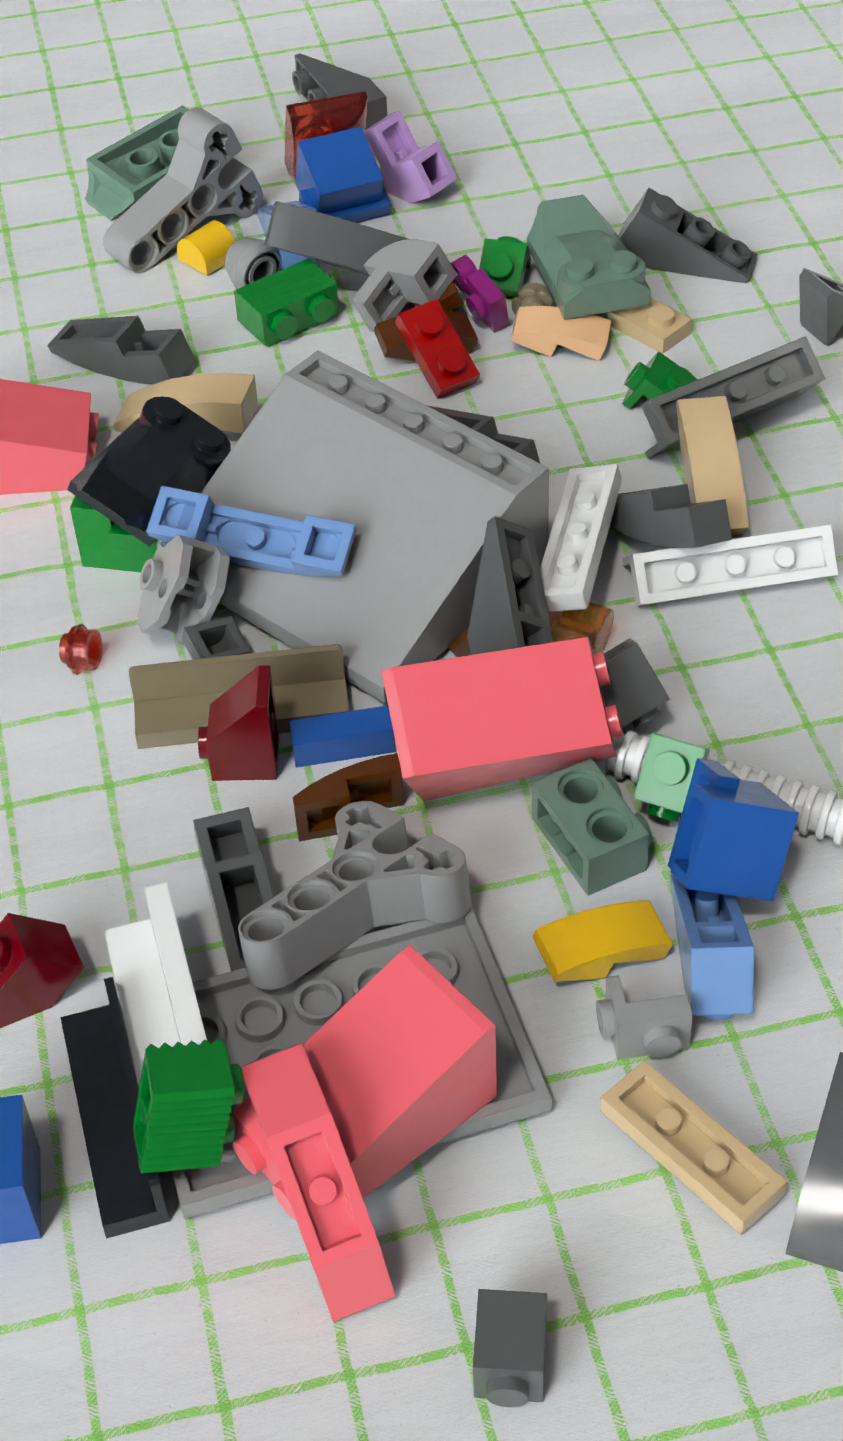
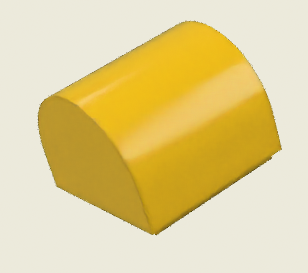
[177,220,235,276]

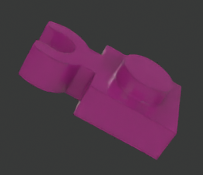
[451,254,509,333]

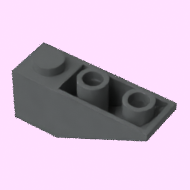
[292,53,387,132]
[618,187,758,283]

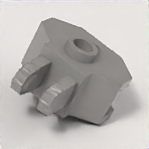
[137,534,230,644]

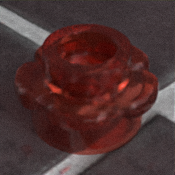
[59,624,103,675]

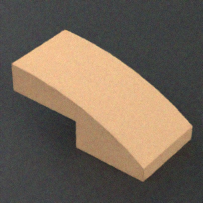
[510,306,611,361]

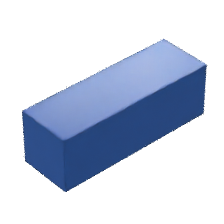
[288,705,396,768]

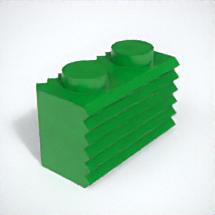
[234,258,339,347]
[133,1038,243,1174]

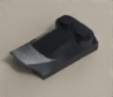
[67,396,231,547]

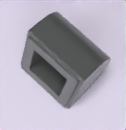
[182,616,252,660]

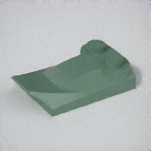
[85,105,189,220]
[527,194,651,320]

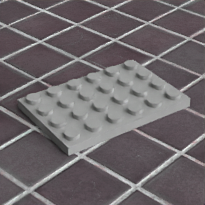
[172,905,552,1219]

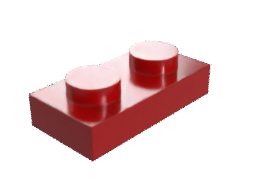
[395,299,480,399]

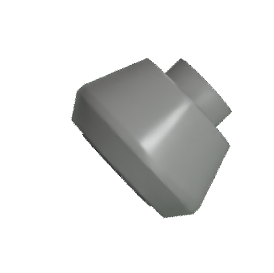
[225,237,281,289]

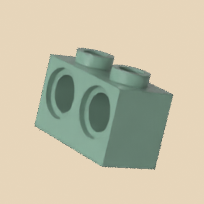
[532,758,652,896]

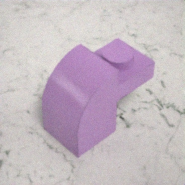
[363,110,457,203]

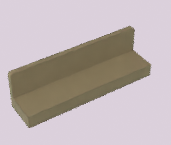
[129,644,349,749]

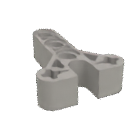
[103,107,263,273]
[238,801,472,990]

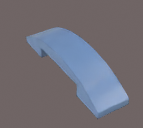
[146,486,357,577]

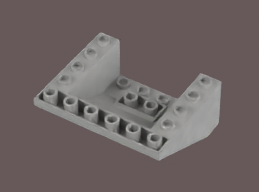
[201,350,549,703]

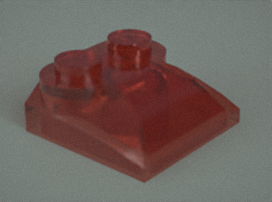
[284,91,368,178]

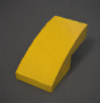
[532,900,673,982]

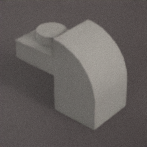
[351,239,457,332]

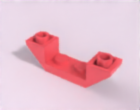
[240,1043,396,1322]

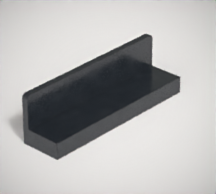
[60,977,170,1239]

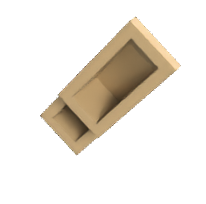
[114,373,258,433]
[676,396,749,537]

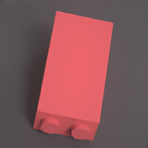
[0,379,99,495]
[381,637,623,802]
[232,945,497,1219]

